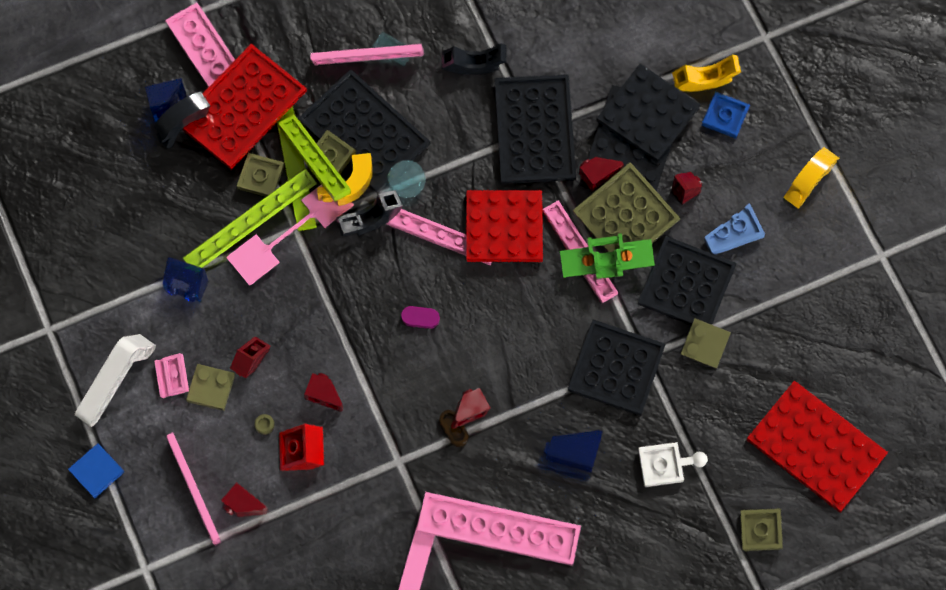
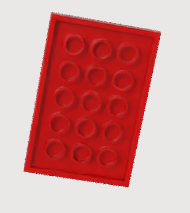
[182,44,307,170]
[746,380,888,513]

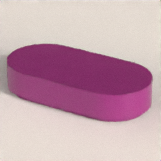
[401,306,440,329]

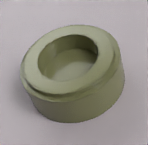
[255,414,275,435]

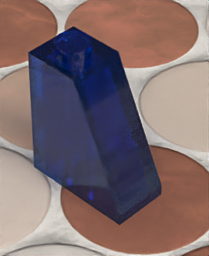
[544,430,603,473]

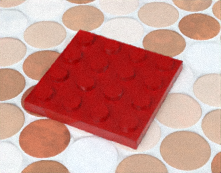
[467,190,543,262]

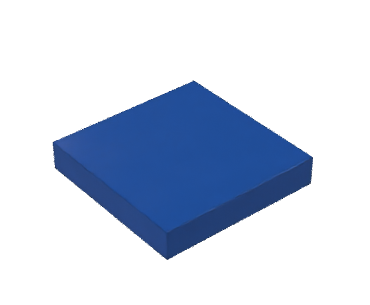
[701,92,750,139]
[68,443,124,498]

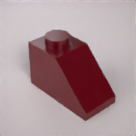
[579,157,624,191]
[671,172,702,204]
[230,337,271,378]
[304,373,343,412]
[451,388,490,429]
[221,482,268,517]

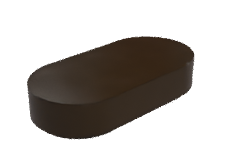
[439,410,468,447]

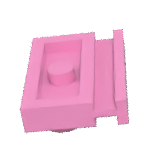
[154,353,189,399]

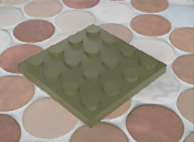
[573,162,680,252]

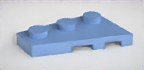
[704,203,765,255]

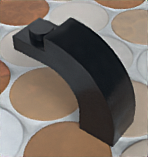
[441,43,507,75]
[154,91,210,149]
[335,190,403,237]

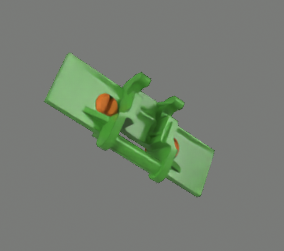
[560,233,655,279]

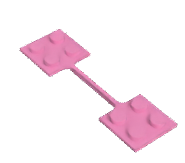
[226,184,354,286]

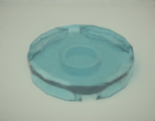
[388,160,426,198]

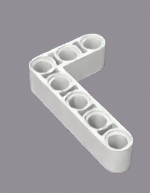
[75,334,156,427]

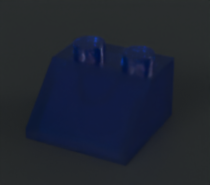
[145,78,187,122]
[163,257,209,302]

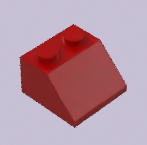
[279,424,324,471]

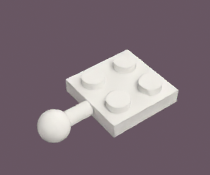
[638,442,708,487]

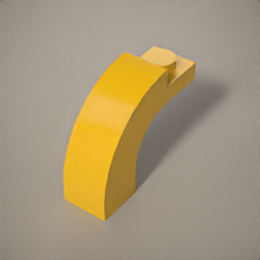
[672,54,741,92]
[783,147,839,209]
[317,153,372,206]

